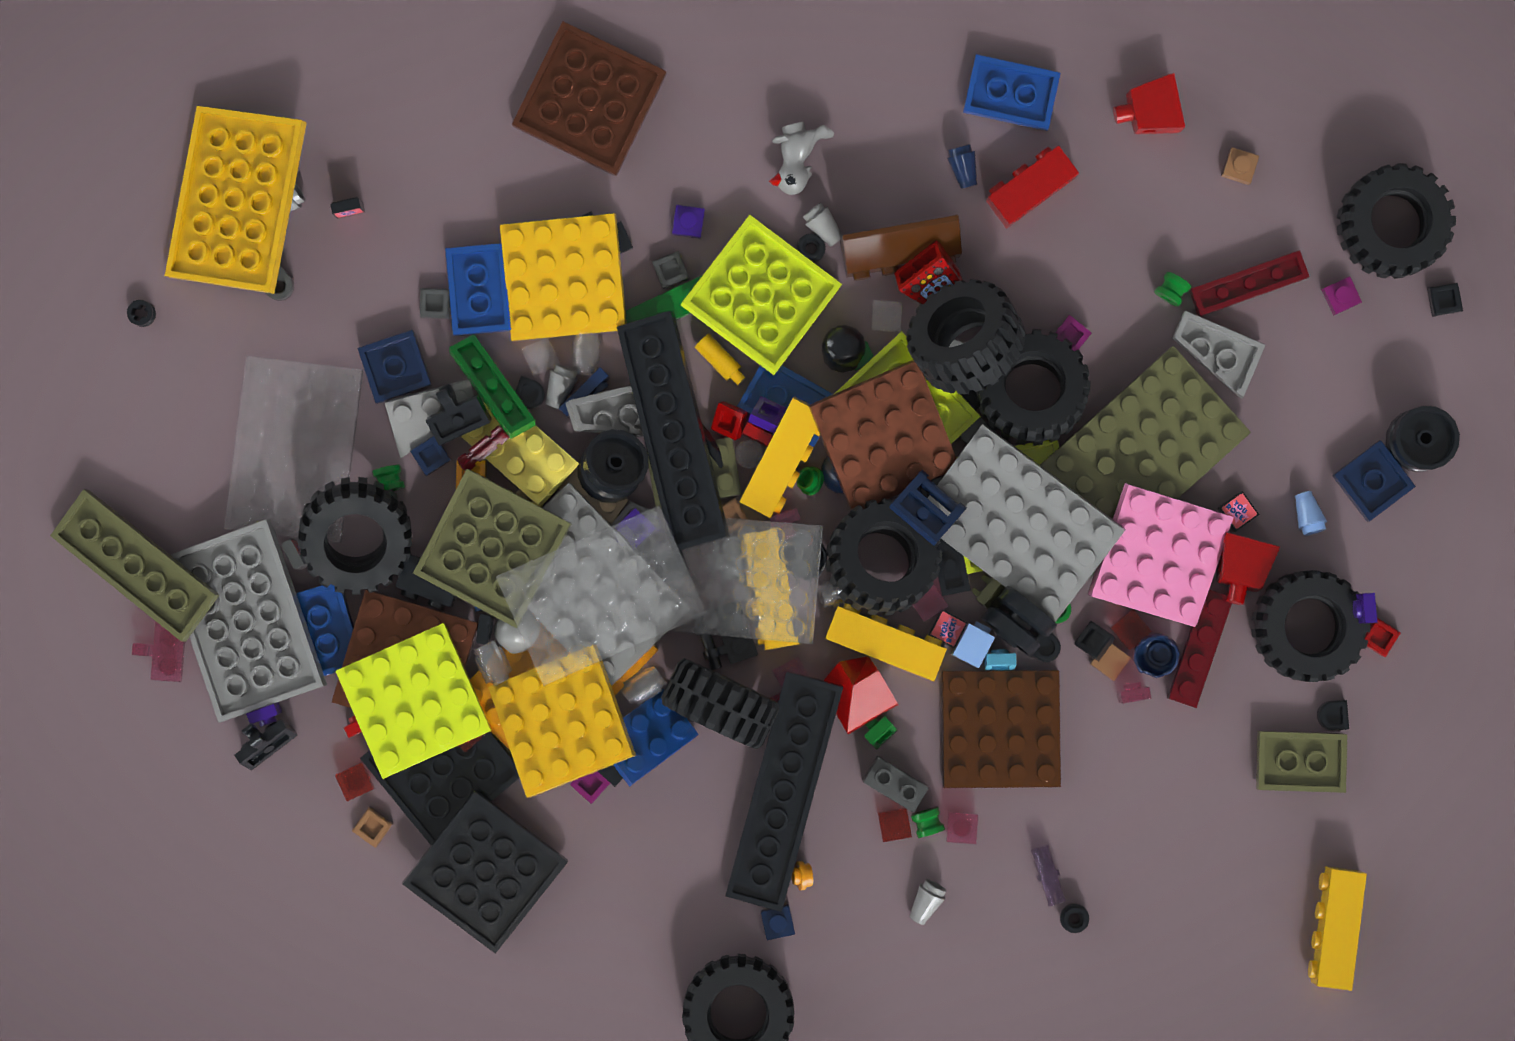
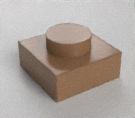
[1222,147,1259,185]

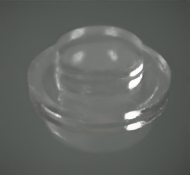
[735,440,764,469]

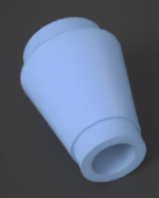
[1295,491,1327,536]

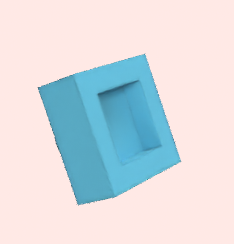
[984,649,1016,671]

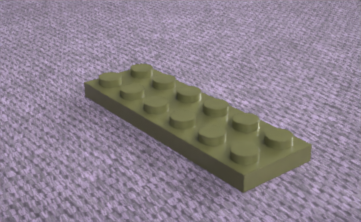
[50,489,219,642]

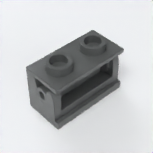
[862,756,929,813]

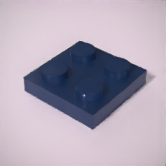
[357,330,432,404]
[1332,440,1416,522]

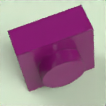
[1321,276,1362,316]
[1055,315,1092,352]
[570,771,610,804]

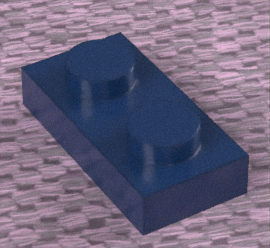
[559,368,610,418]

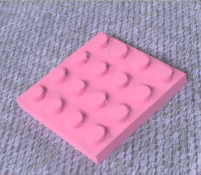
[1088,483,1234,627]

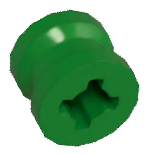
[1154,272,1191,307]
[372,464,405,491]
[911,807,945,838]

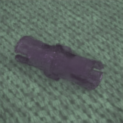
[1030,845,1066,907]

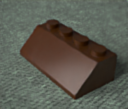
[840,215,962,281]

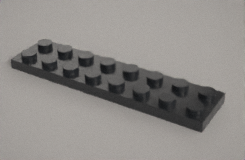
[617,310,730,552]
[725,671,843,912]

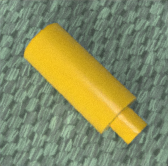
[694,333,746,385]

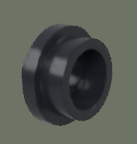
[797,233,826,263]
[1060,903,1089,933]

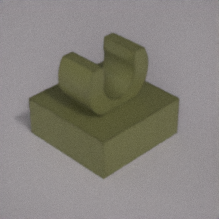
[972,576,1005,610]

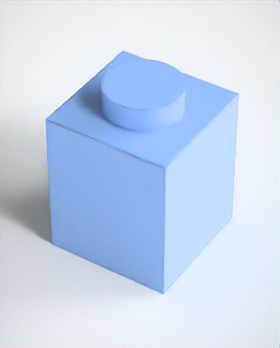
[951,621,995,668]

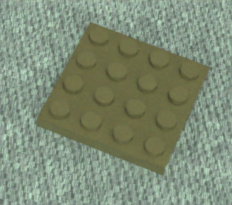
[413,469,572,628]

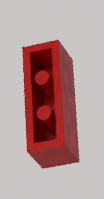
[986,145,1079,229]

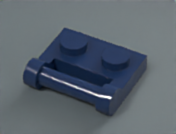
[889,469,967,546]

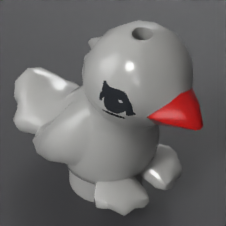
[769,122,834,195]

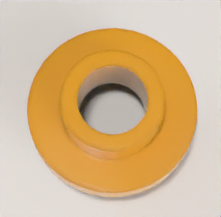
[791,861,813,891]

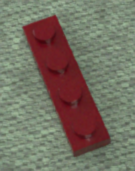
[1189,250,1310,317]
[1167,590,1232,708]

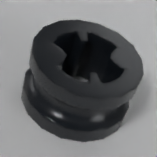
[127,300,156,327]

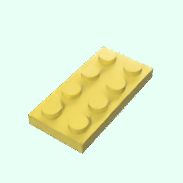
[461,401,579,507]

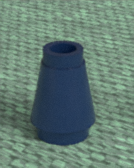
[947,144,978,189]

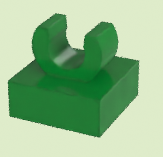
[864,716,898,750]

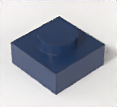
[410,436,452,476]
[761,905,795,941]

